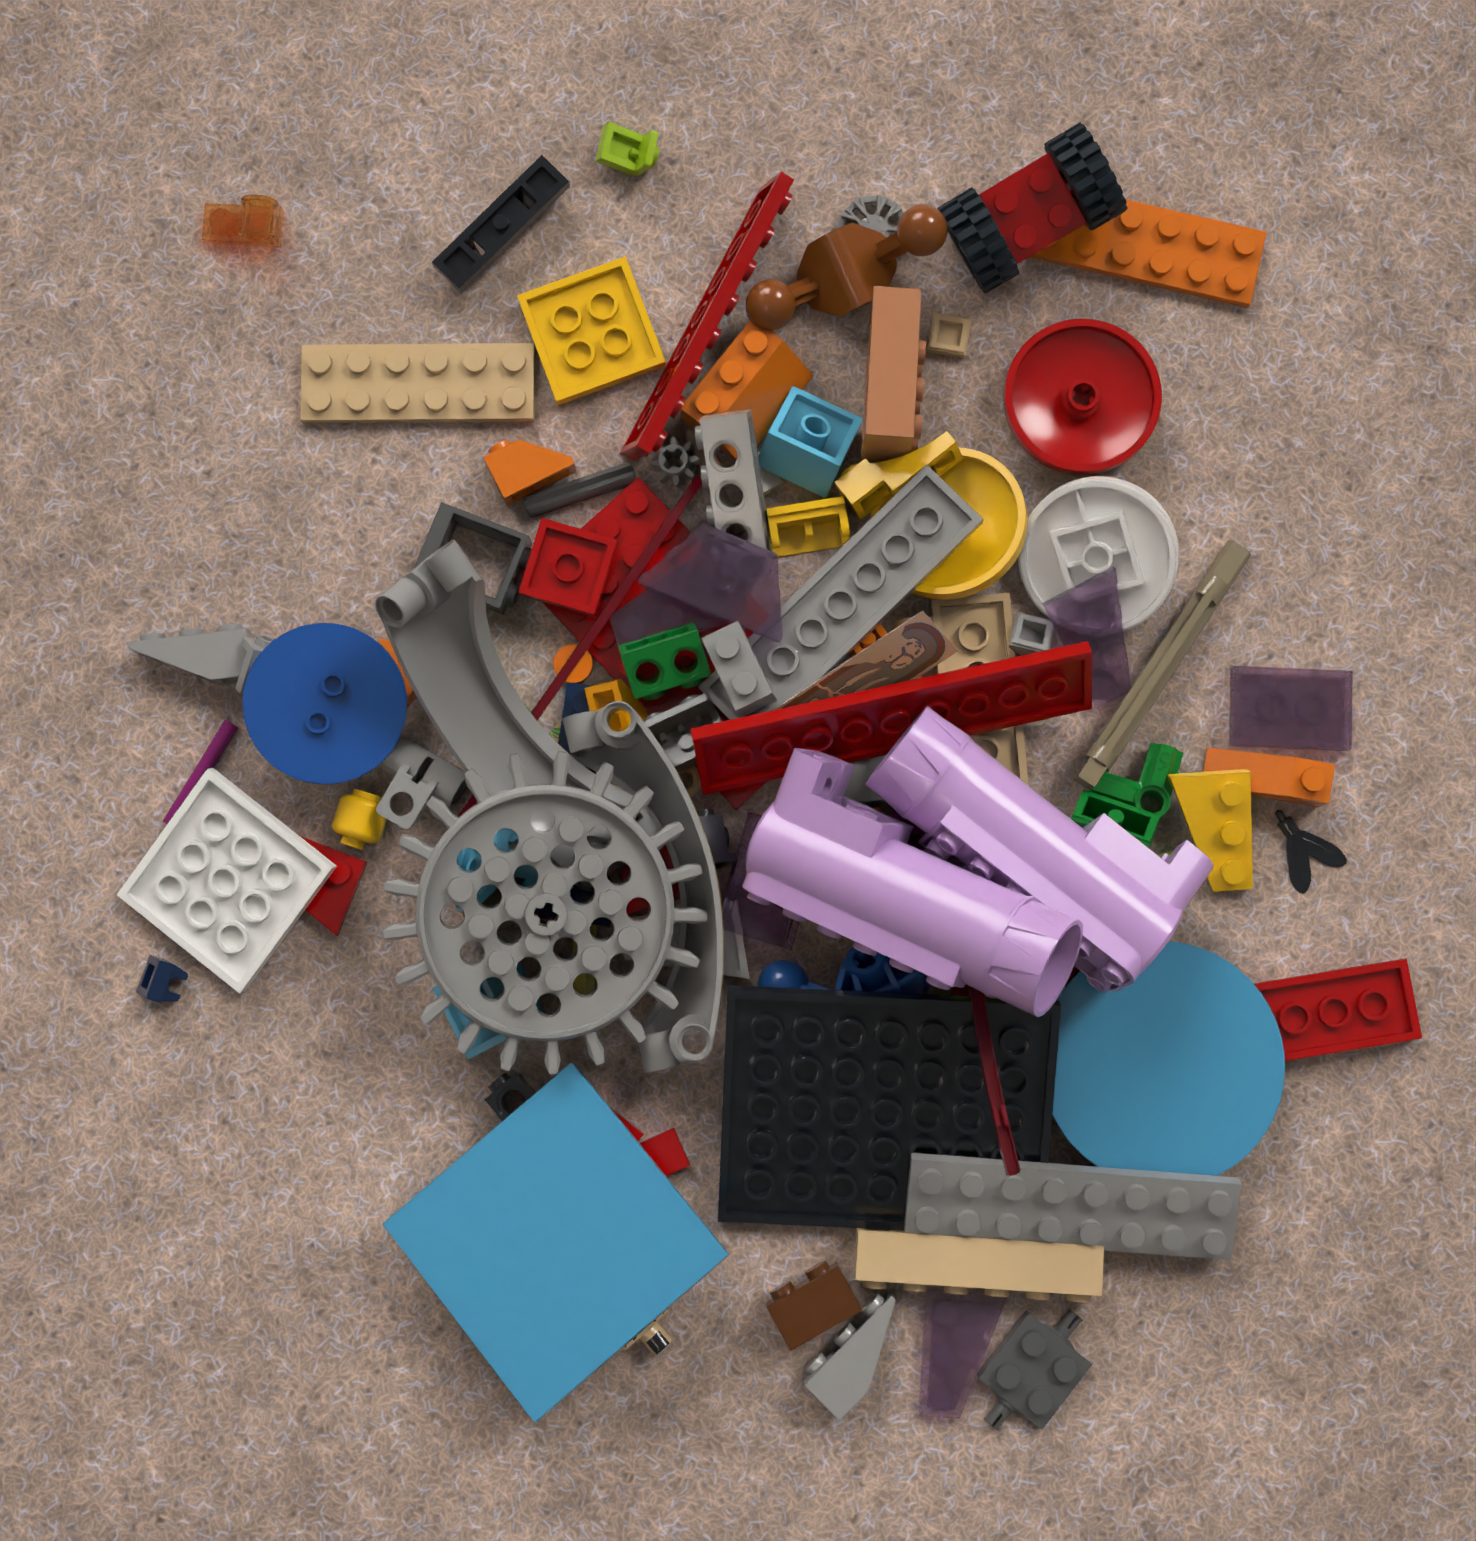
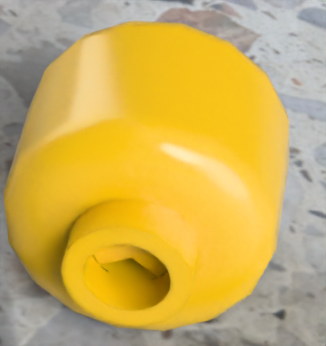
[331,789,387,850]

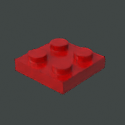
[518,518,618,617]

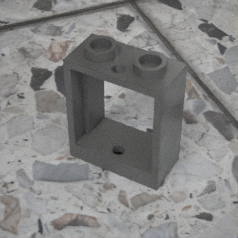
[414,502,533,615]

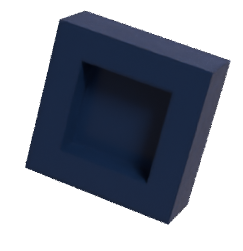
[136,955,188,1003]

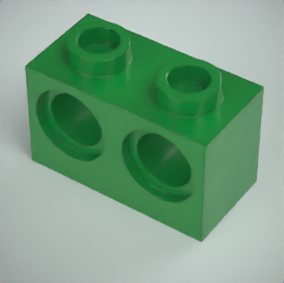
[618,622,711,701]

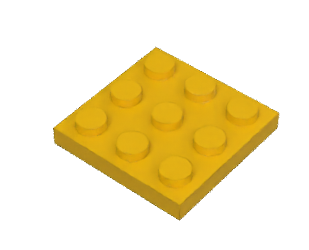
[517,256,666,406]

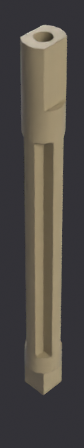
[1074,540,1251,791]

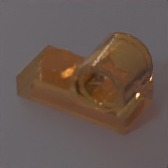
[202,194,284,248]

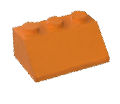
[680,321,813,461]

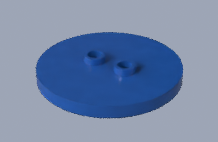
[243,623,407,785]

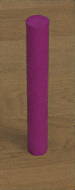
[163,720,239,824]

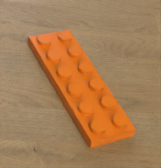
[1030,199,1267,308]

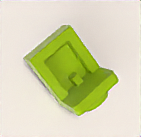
[595,121,660,177]

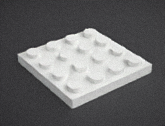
[117,768,337,994]

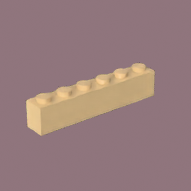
[854,1228,1104,1303]

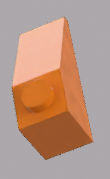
[1203,748,1335,808]

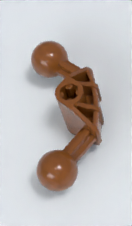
[745,204,948,331]

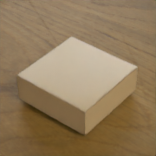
[927,312,972,358]

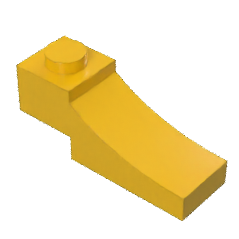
[834,431,963,520]

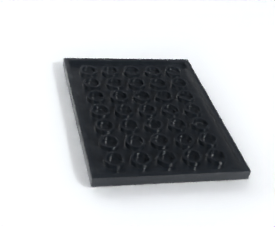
[718,985,1061,1230]

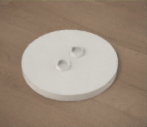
[1018,476,1179,635]

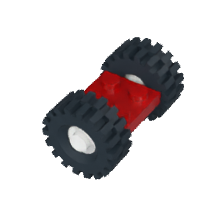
[937,122,1128,294]

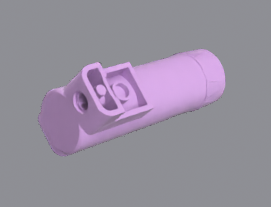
[865,706,1213,993]
[742,748,1083,1017]

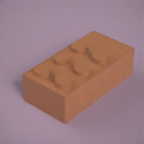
[861,286,926,463]

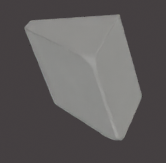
[1009,612,1056,656]

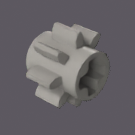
[651,437,702,488]

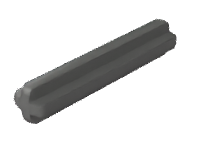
[523,462,636,518]

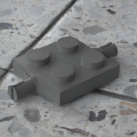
[976,1309,1092,1431]

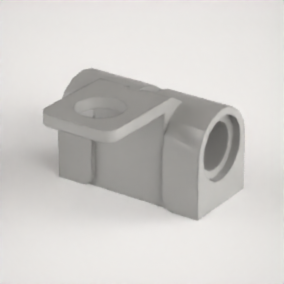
[376,735,467,830]

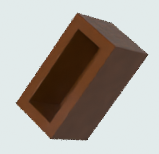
[766,1260,862,1351]

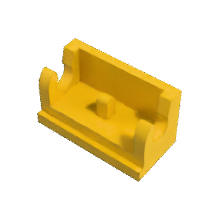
[766,496,850,558]

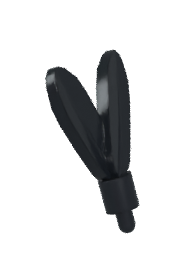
[1275,810,1347,894]

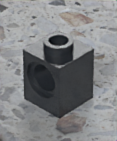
[484,1072,536,1121]

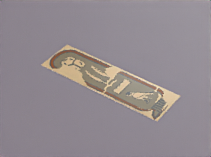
[774,610,958,710]

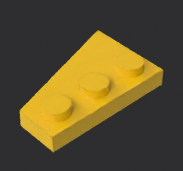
[1167,769,1253,892]

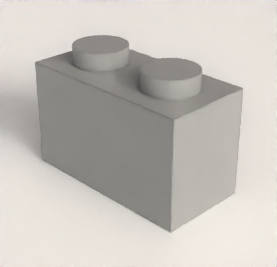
[701,621,777,717]

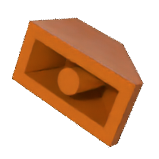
[483,439,576,506]

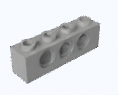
[695,409,773,577]

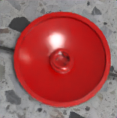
[1003,318,1162,475]

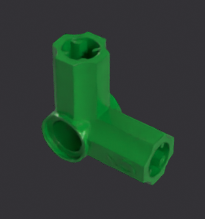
[1091,743,1184,821]

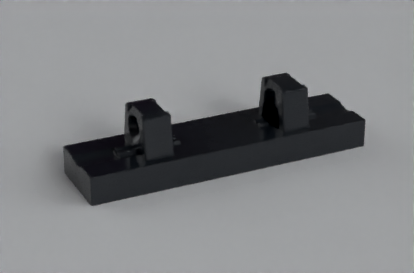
[432,155,570,293]

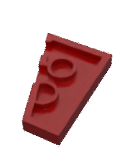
[300,836,368,936]

